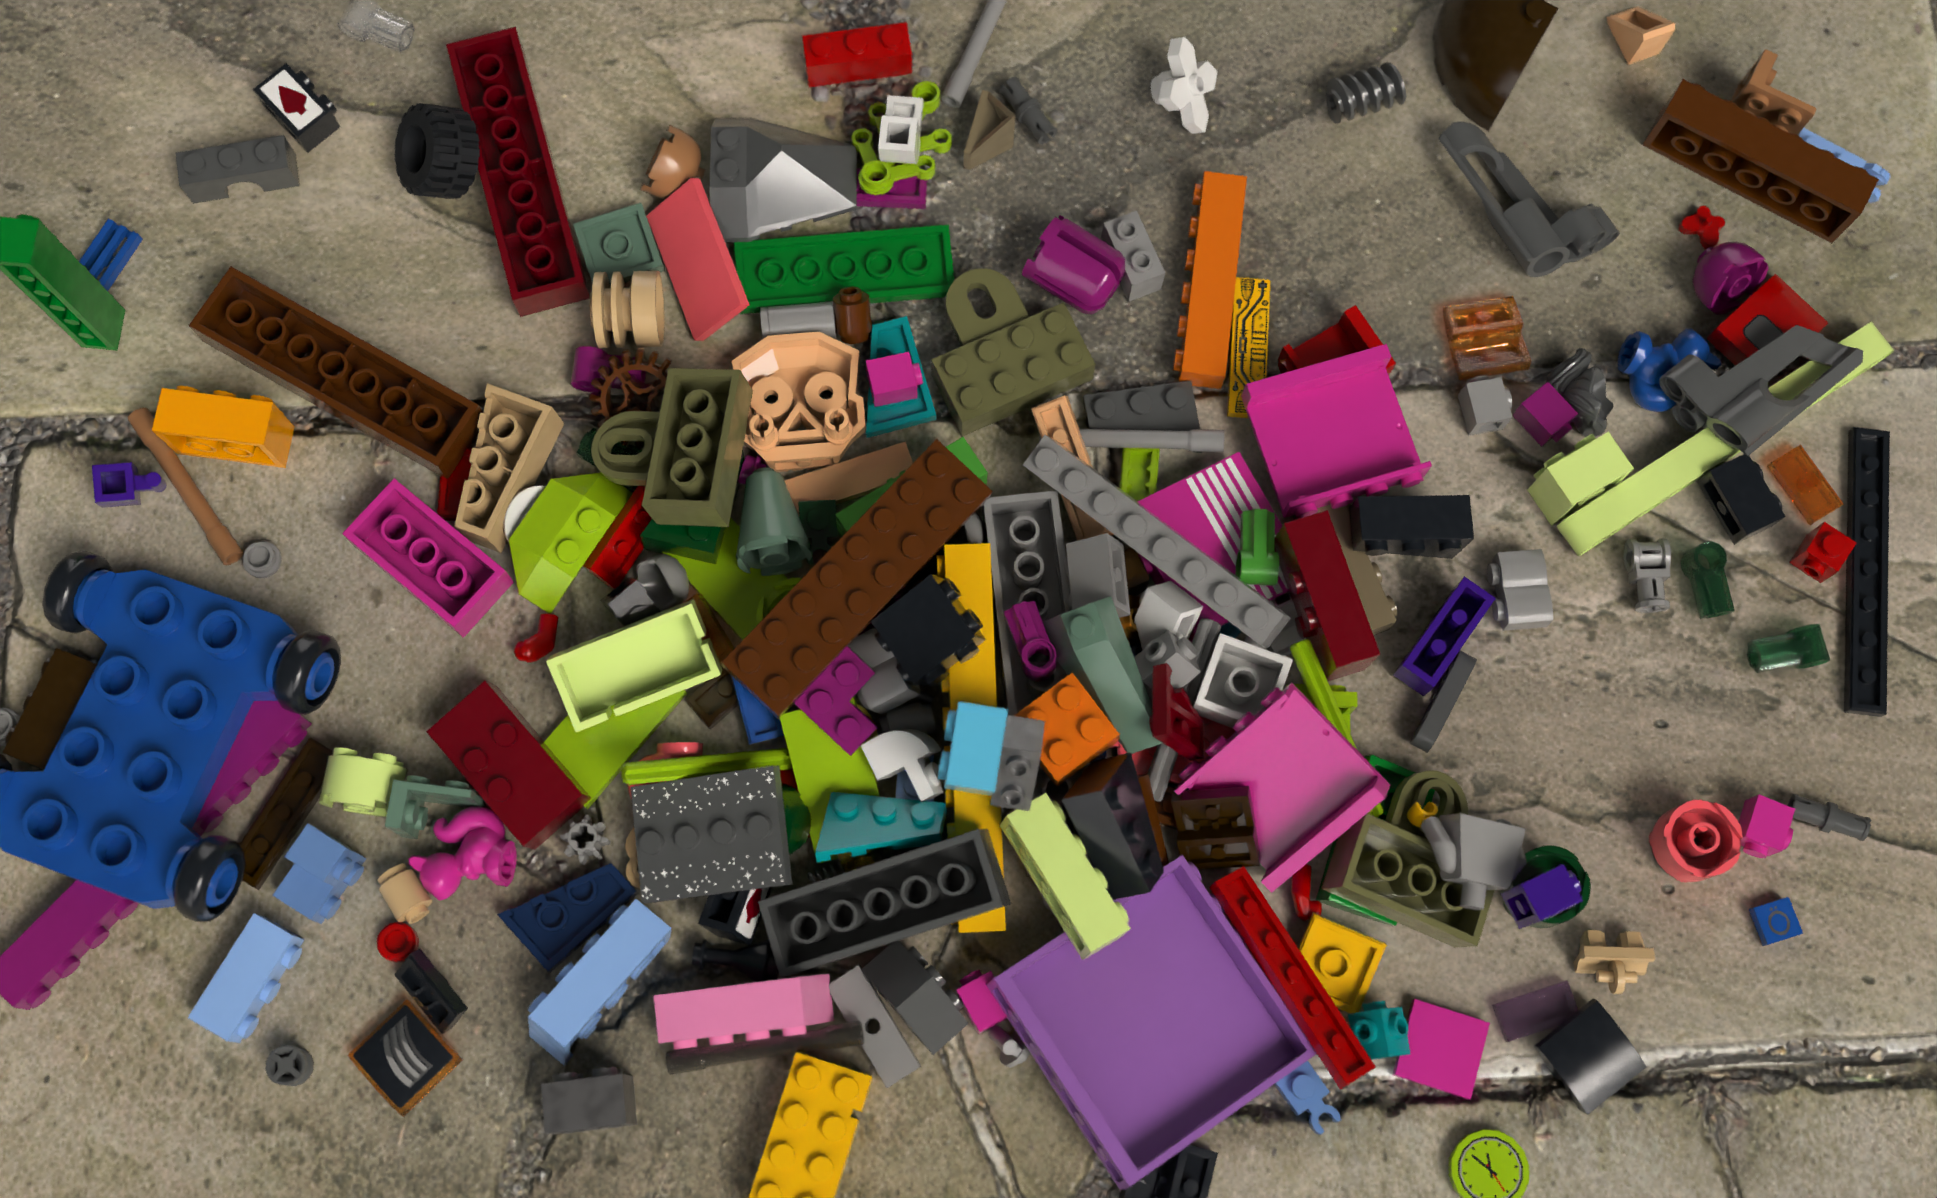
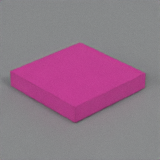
[1392,999,1490,1099]

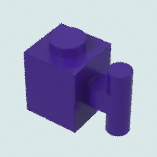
[92,462,167,508]

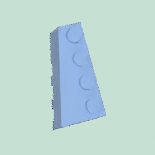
[528,899,672,1066]

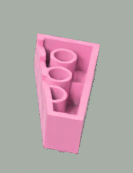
[654,974,834,1050]

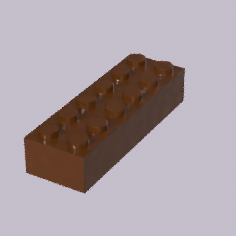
[1642,79,1879,243]

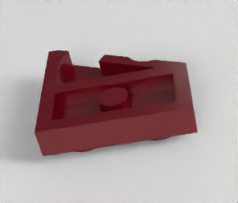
[1150,663,1204,761]

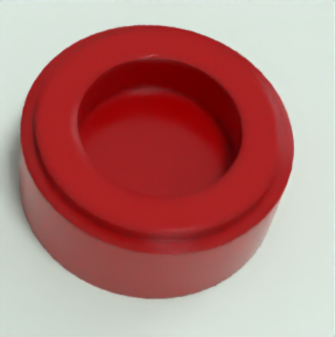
[377,922,419,963]

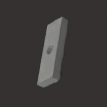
[829,965,921,1088]

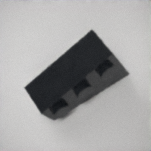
[1349,495,1474,559]
[1062,752,1164,900]

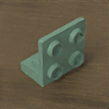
[385,775,486,839]

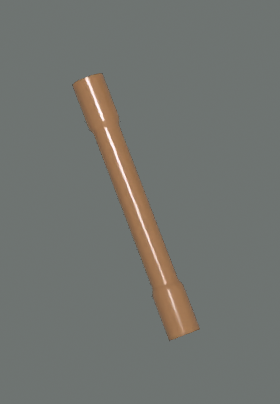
[128,408,244,565]

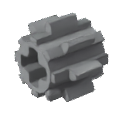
[560,814,611,865]

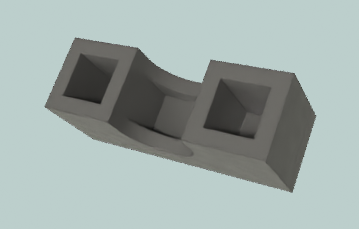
[176,135,300,204]

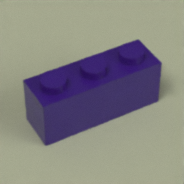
[1393,576,1496,697]

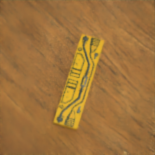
[1227,277,1270,418]

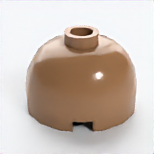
[640,124,705,199]

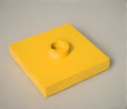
[1298,912,1387,1014]

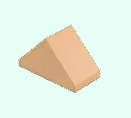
[1607,6,1675,65]

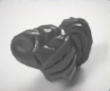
[1546,348,1614,437]

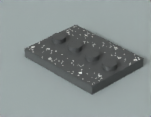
[630,766,792,904]

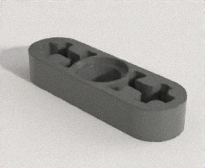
[1410,650,1477,753]

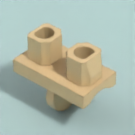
[1573,930,1655,994]

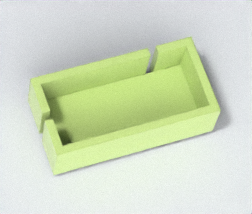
[546,599,722,732]

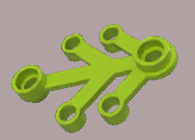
[851,81,952,195]

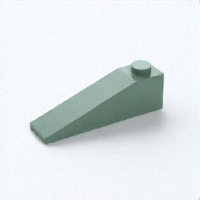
[1043,596,1162,754]

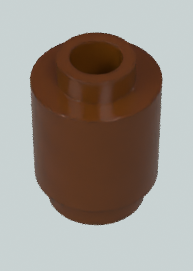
[833,287,872,344]

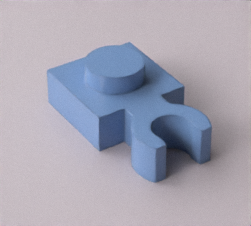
[1274,1060,1341,1135]

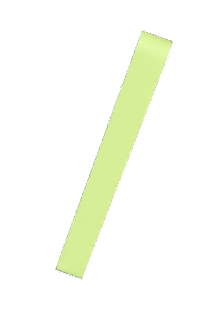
[1556,322,1894,556]

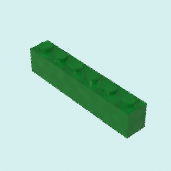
[0,214,126,351]

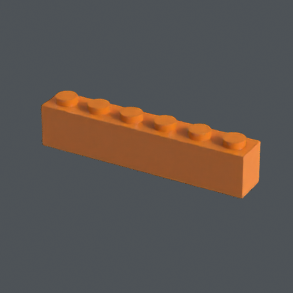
[1173,171,1247,389]

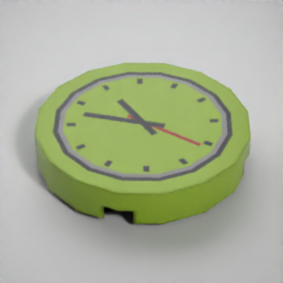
[1448,1130,1529,1198]

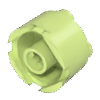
[319,747,407,817]

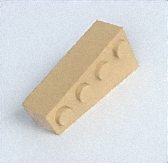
[455,383,564,553]

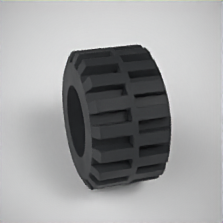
[394,103,480,199]

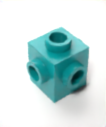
[1348,1001,1411,1060]

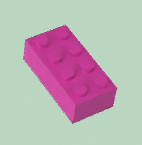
[342,478,514,638]

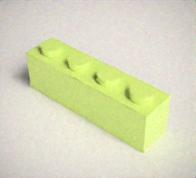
[1000,793,1131,960]

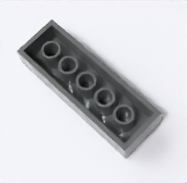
[758,829,1011,978]

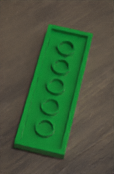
[734,224,954,314]

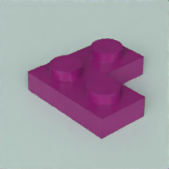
[795,646,878,756]

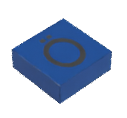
[1748,897,1803,946]

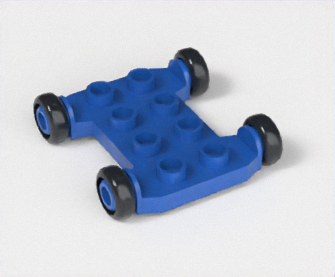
[0,550,341,922]

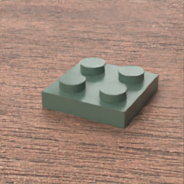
[573,202,664,288]

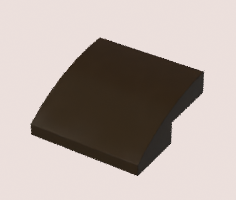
[1171,786,1260,870]

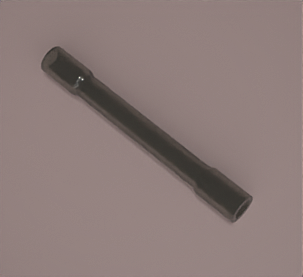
[666,1021,864,1075]

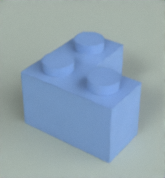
[273,823,367,924]

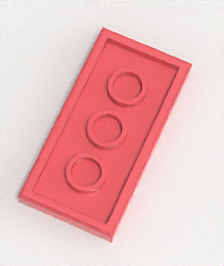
[646,178,750,341]

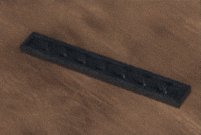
[1844,427,1890,717]

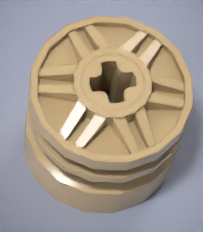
[589,271,665,348]

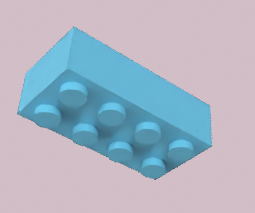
[938,702,1008,796]

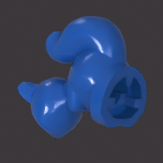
[1618,328,1722,412]

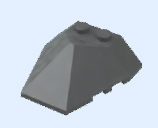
[709,118,857,242]

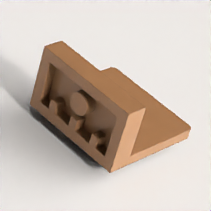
[1731,49,1817,134]

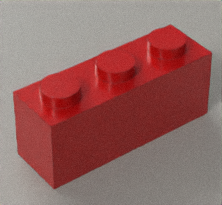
[802,22,912,87]

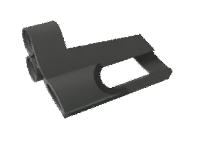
[1439,122,1620,278]
[1659,325,1863,456]

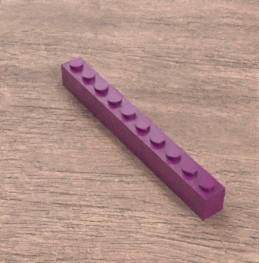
[0,701,312,1010]

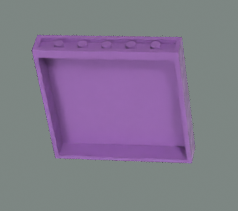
[987,855,1317,1190]

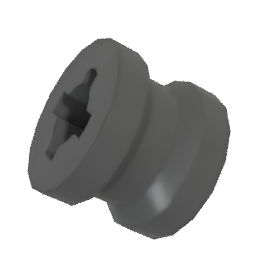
[265,1045,314,1086]

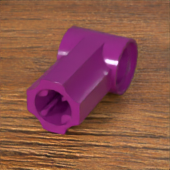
[571,346,646,392]
[1004,601,1056,682]

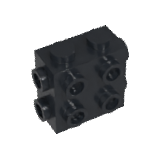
[871,574,986,687]

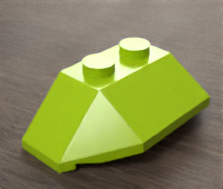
[509,473,633,614]

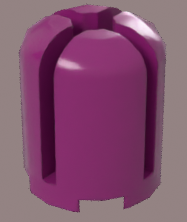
[1021,215,1125,315]

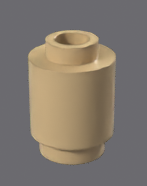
[378,864,432,924]

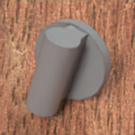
[989,1026,1030,1068]

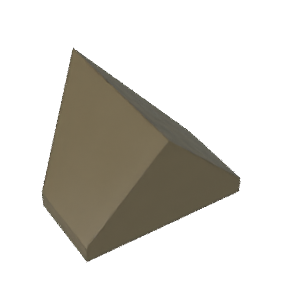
[963,90,1016,170]

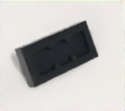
[394,948,468,1034]

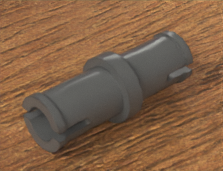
[999,77,1057,145]
[1787,794,1871,841]

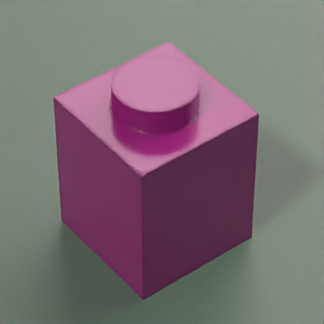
[1512,382,1578,447]

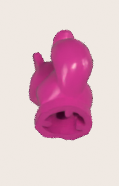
[408,806,517,901]

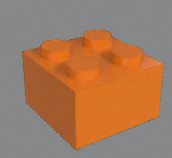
[1014,673,1120,787]

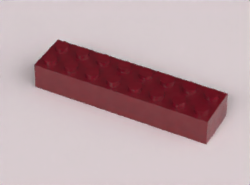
[446,27,590,317]

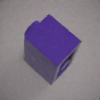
[1501,864,1583,929]

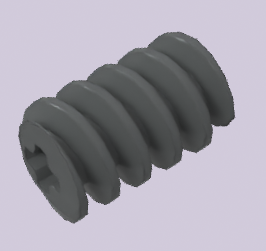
[1326,62,1407,124]

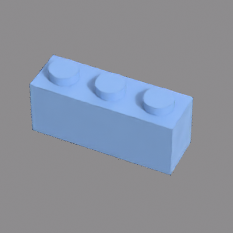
[188,913,304,1043]

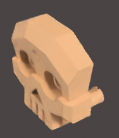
[731,332,866,472]

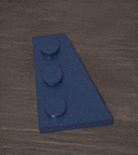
[497,863,638,973]

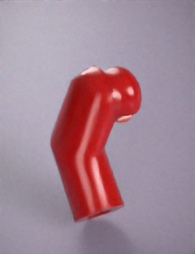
[514,614,559,663]
[1291,864,1322,922]

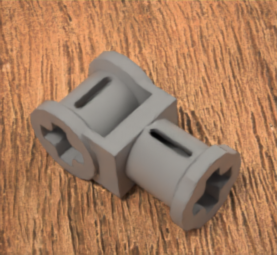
[1624,538,1671,613]

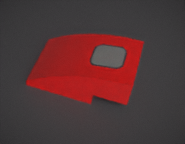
[1706,274,1828,366]

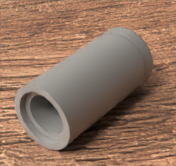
[760,301,836,339]

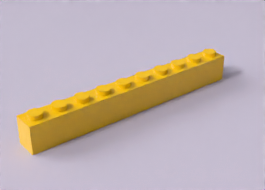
[937,543,1006,933]

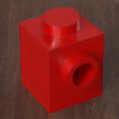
[1789,522,1857,583]

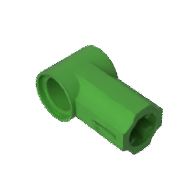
[1236,509,1279,586]

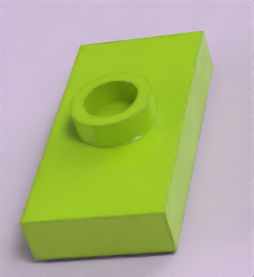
[1120,448,1160,501]

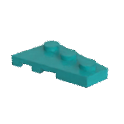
[866,316,937,439]
[815,792,947,862]

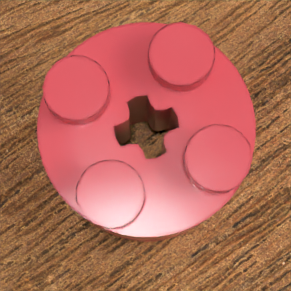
[1649,800,1743,882]

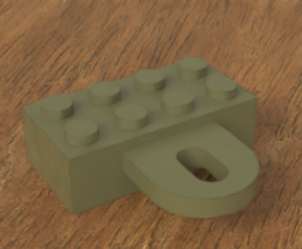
[931,268,1096,437]
[591,368,753,527]
[1322,770,1495,947]

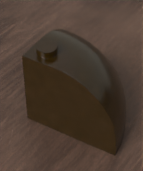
[1433,0,1559,132]

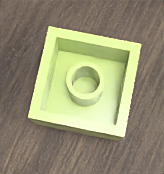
[1527,431,1634,526]

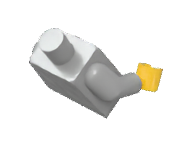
[1407,802,1527,910]

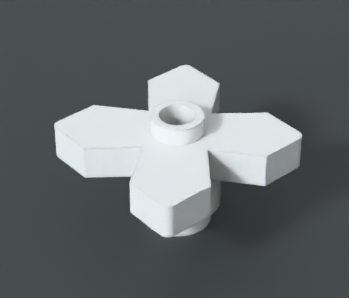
[1151,37,1217,134]

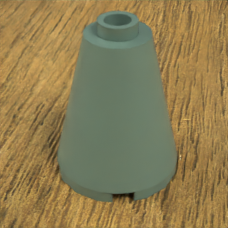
[736,468,812,576]

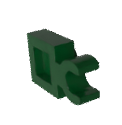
[798,500,838,565]

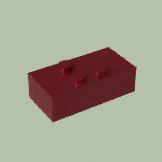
[1275,510,1380,681]
[426,680,591,850]

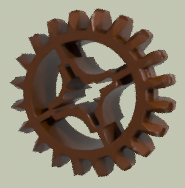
[589,348,672,448]

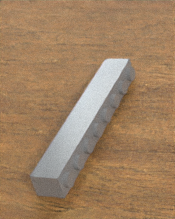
[1023,435,1291,648]

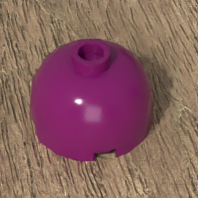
[1693,241,1769,315]

